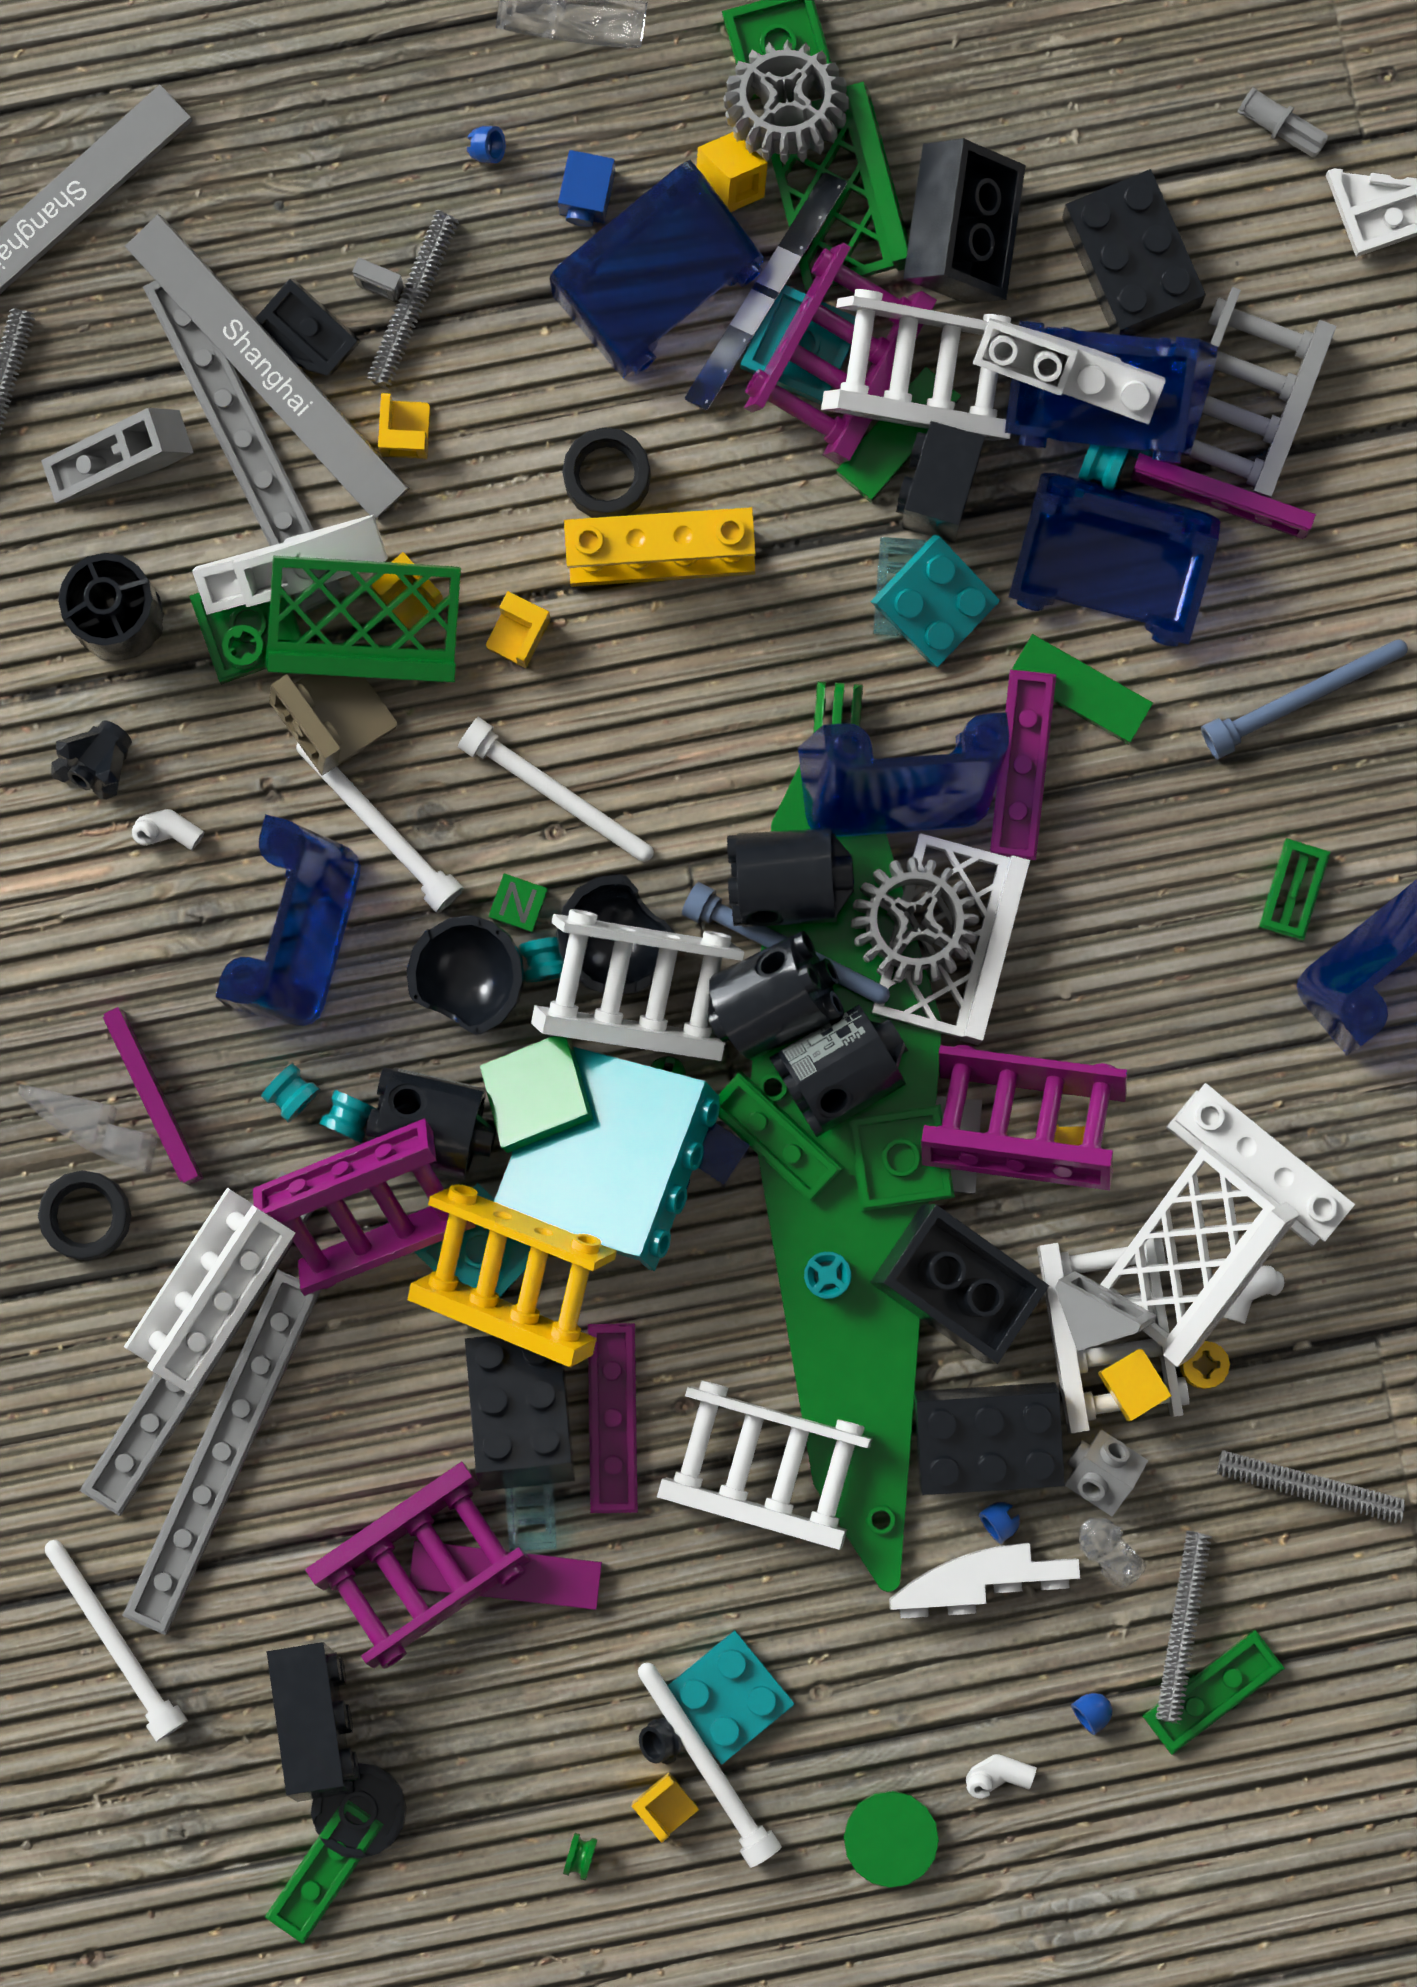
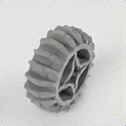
[723,39,849,165]
[851,857,979,985]

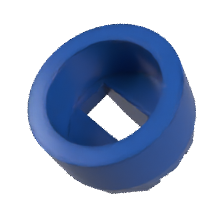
[467,126,506,163]
[979,1502,1020,1544]
[1071,1693,1112,1735]

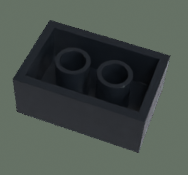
[903,138,1026,304]
[1062,169,1206,343]
[870,1204,1050,1364]
[465,1335,575,1491]
[914,1382,1065,1495]
[266,1642,360,1802]

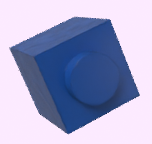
[558,150,616,227]

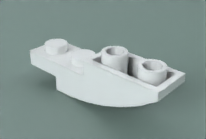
[973,318,1166,425]
[192,514,388,615]
[889,1542,1080,1618]

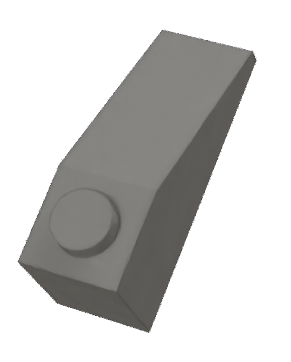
[41,408,194,504]

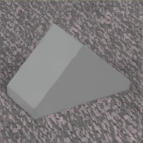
[1055,1271,1157,1351]

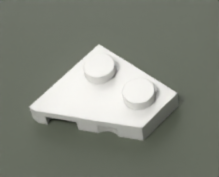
[1326,168,1417,257]

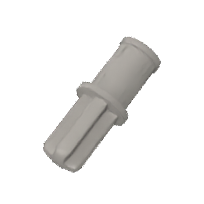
[1237,87,1328,157]

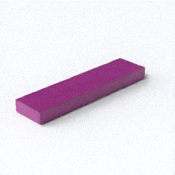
[1131,453,1316,539]
[990,669,1056,860]
[103,1007,204,1185]
[588,1323,638,1513]
[410,1540,602,1610]

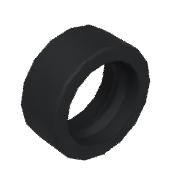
[562,427,651,518]
[38,1170,132,1261]

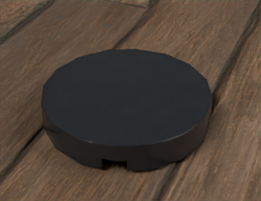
[311,1762,407,1859]

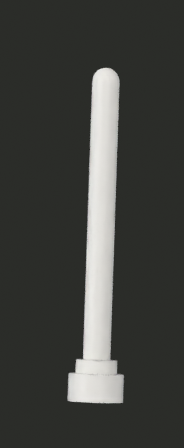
[458,716,654,862]
[296,742,464,913]
[45,1540,188,1742]
[638,1663,782,1868]

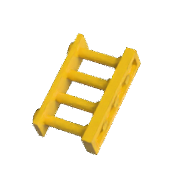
[564,507,755,587]
[407,1184,617,1368]

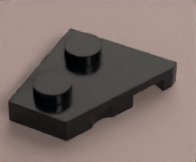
[255,278,361,376]

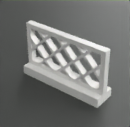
[871,833,1030,1045]
[1100,1145,1300,1367]

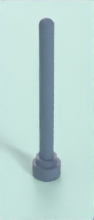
[1201,639,1408,760]
[682,882,890,1004]

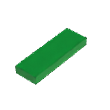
[836,367,961,503]
[1008,634,1153,745]
[718,1071,844,1203]
[1142,1630,1285,1755]
[265,1799,384,1944]

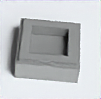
[352,257,404,302]

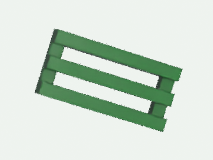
[1258,838,1331,942]

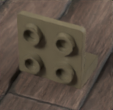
[269,674,397,776]

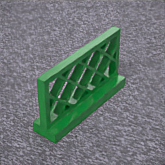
[771,81,909,292]
[265,555,461,682]

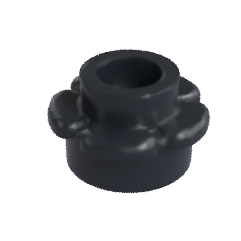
[639,1718,682,1764]

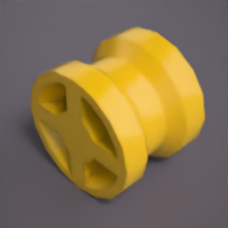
[1179,1341,1230,1389]

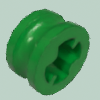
[221,624,266,670]
[563,1833,597,1881]

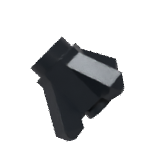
[51,720,132,800]

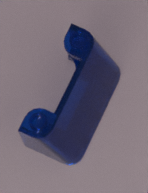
[549,160,764,378]
[1005,321,1218,463]
[1008,473,1221,646]
[798,712,1010,837]
[215,814,361,1026]
[1297,880,1417,1056]

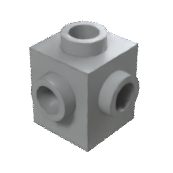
[1065,1429,1148,1517]

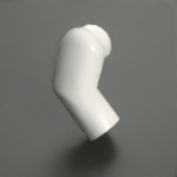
[132,809,205,851]
[1223,1266,1285,1324]
[966,1754,1037,1799]

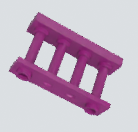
[744,242,937,464]
[921,1045,1127,1191]
[253,1118,476,1296]
[305,1461,531,1669]

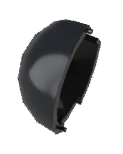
[556,874,675,994]
[406,915,525,1035]

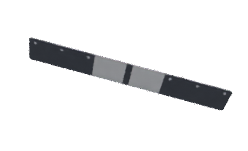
[685,172,847,410]

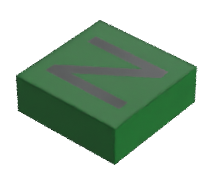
[488,873,548,934]

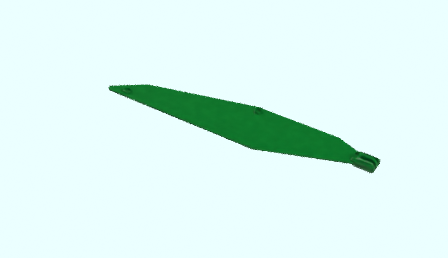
[751,681,942,1592]

